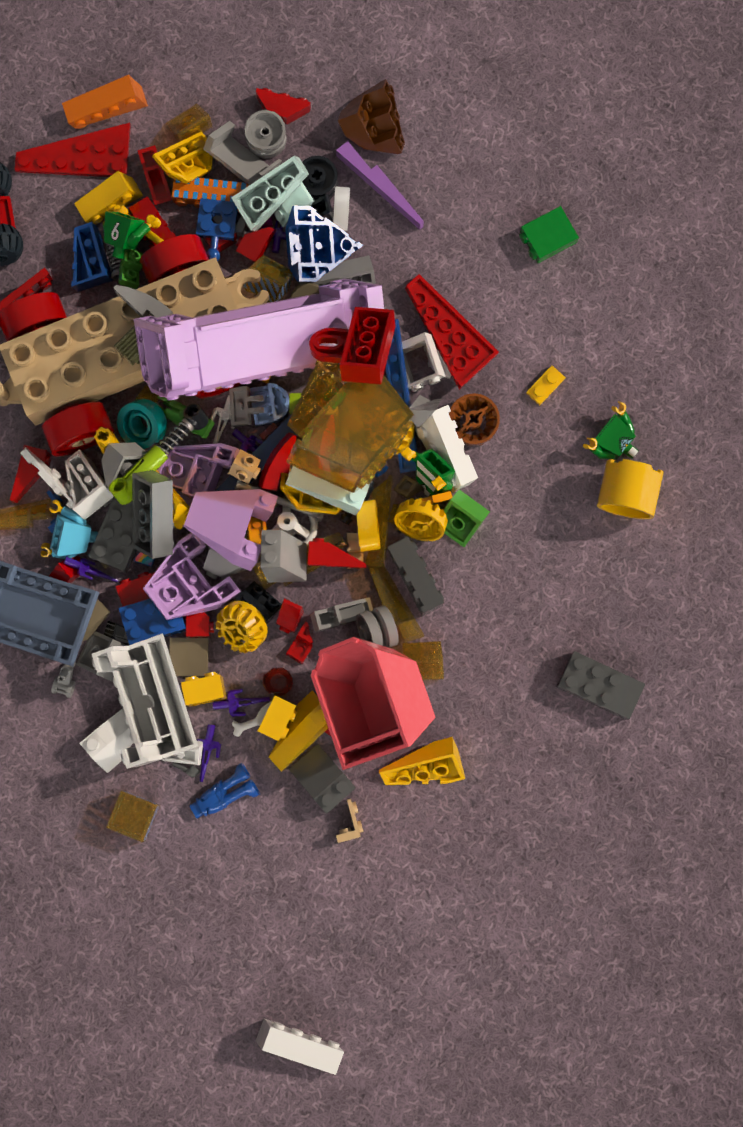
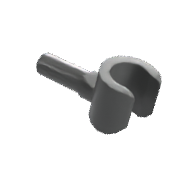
[172,762,200,778]

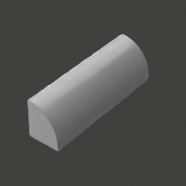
[299,255,376,286]

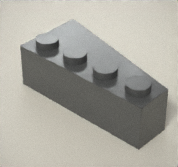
[387,537,444,617]

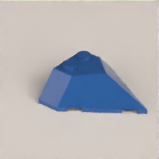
[285,206,364,282]

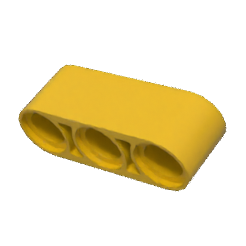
[357,500,381,552]

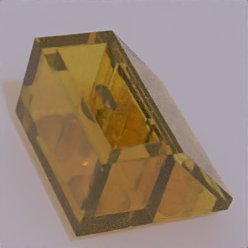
[402,641,444,681]

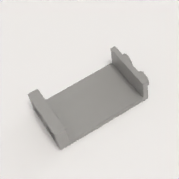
[203,121,282,185]

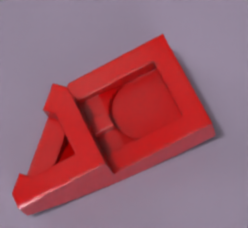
[286,622,313,664]

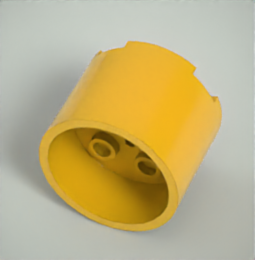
[597,459,664,519]

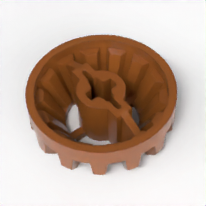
[449,393,500,446]

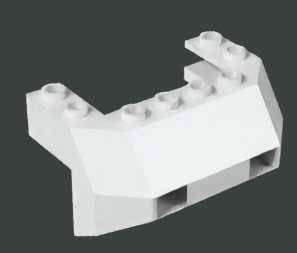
[92,634,198,769]

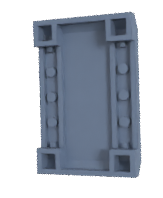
[0,561,100,667]

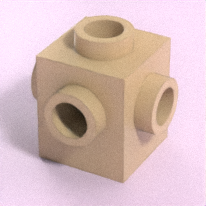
[228,449,261,484]

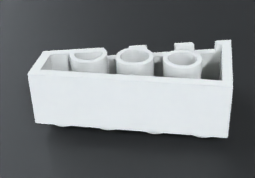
[414,405,478,493]
[256,1018,344,1075]

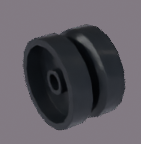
[302,156,338,201]

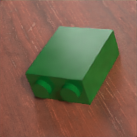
[519,206,579,264]

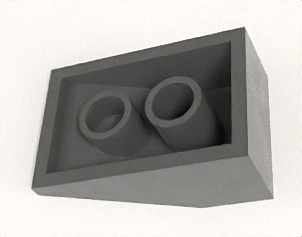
[289,744,356,814]

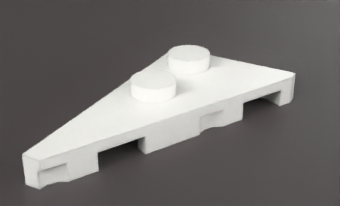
[20,447,73,509]

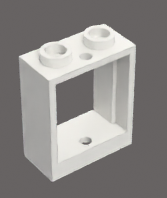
[402,332,446,392]

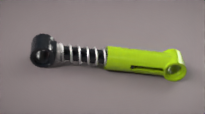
[109,403,209,505]

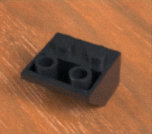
[233,581,282,624]

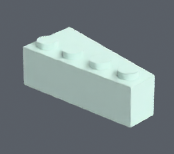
[231,156,309,231]

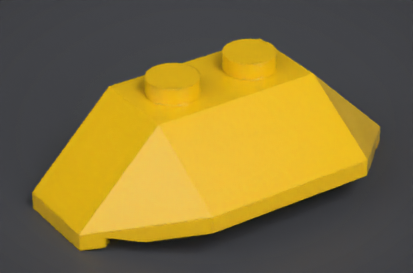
[152,131,213,184]
[280,472,342,515]

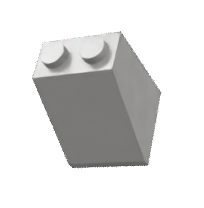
[261,530,307,583]

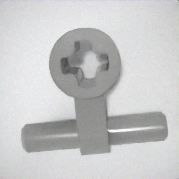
[51,662,76,698]

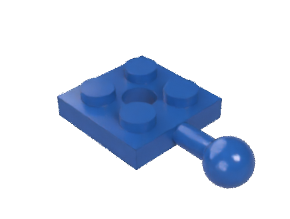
[196,198,238,261]

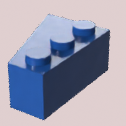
[71,222,113,292]

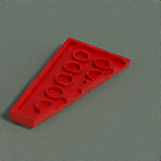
[15,122,131,177]
[405,274,499,390]

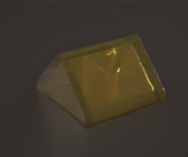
[166,104,212,142]

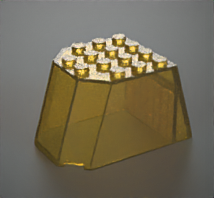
[286,375,414,493]

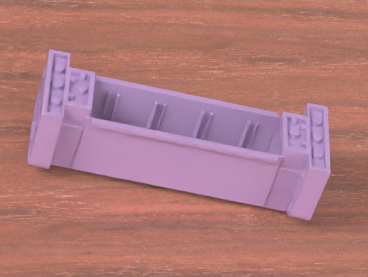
[134,278,384,400]

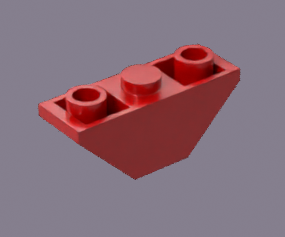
[256,88,311,124]

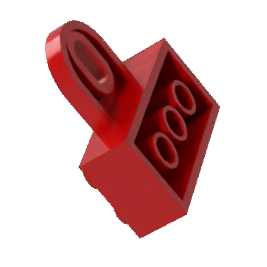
[309,307,396,385]

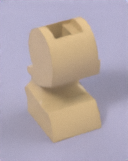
[346,533,364,569]

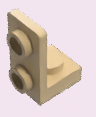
[336,798,364,843]

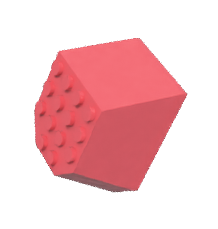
[311,637,436,770]

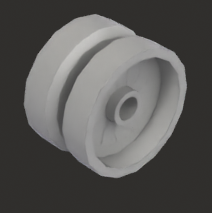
[244,110,287,159]
[356,605,399,648]

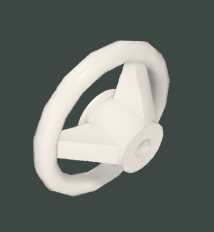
[272,496,318,548]

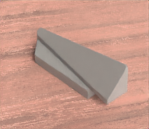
[404,395,441,427]

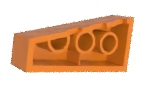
[62,75,148,129]

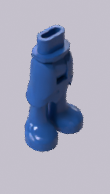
[189,763,260,819]

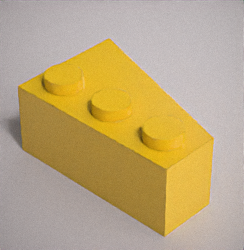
[74,171,143,225]

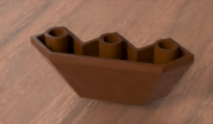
[337,79,405,154]

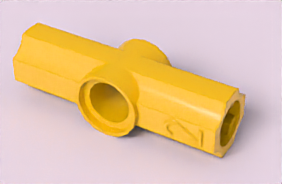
[94,427,119,454]

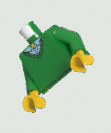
[583,401,639,460]

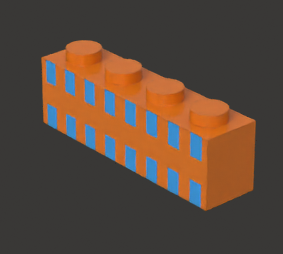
[171,178,249,212]

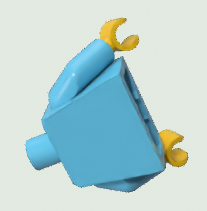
[40,500,98,559]

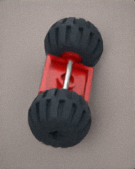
[0,162,23,267]

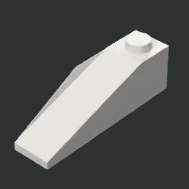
[80,708,133,773]

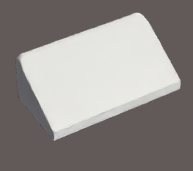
[163,741,203,765]

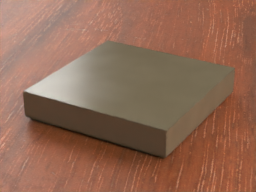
[169,638,209,677]

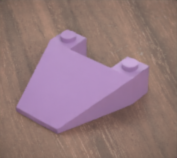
[157,443,240,506]
[183,489,278,571]
[143,533,241,620]

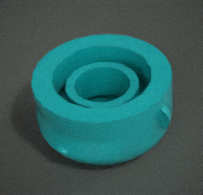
[117,399,167,449]

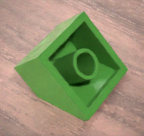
[444,490,490,547]

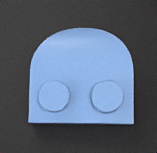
[250,383,290,426]

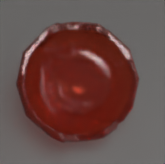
[262,668,293,697]

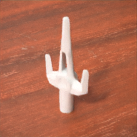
[210,395,235,444]

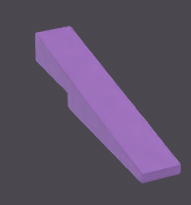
[336,141,424,230]

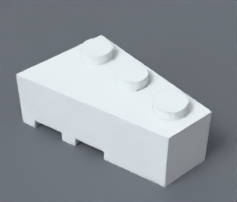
[65,449,114,520]

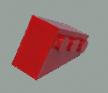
[128,196,176,248]

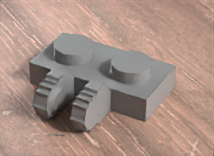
[229,386,264,427]

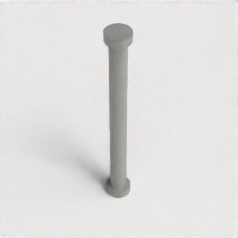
[234,480,324,522]

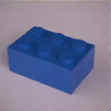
[118,599,186,645]

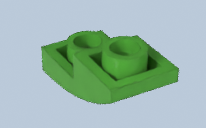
[118,249,142,290]

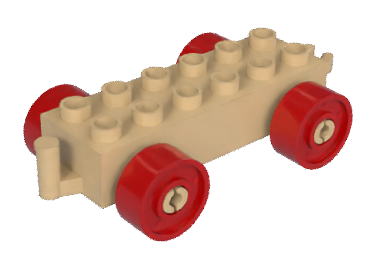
[0,234,269,456]

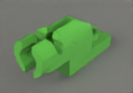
[157,396,215,439]

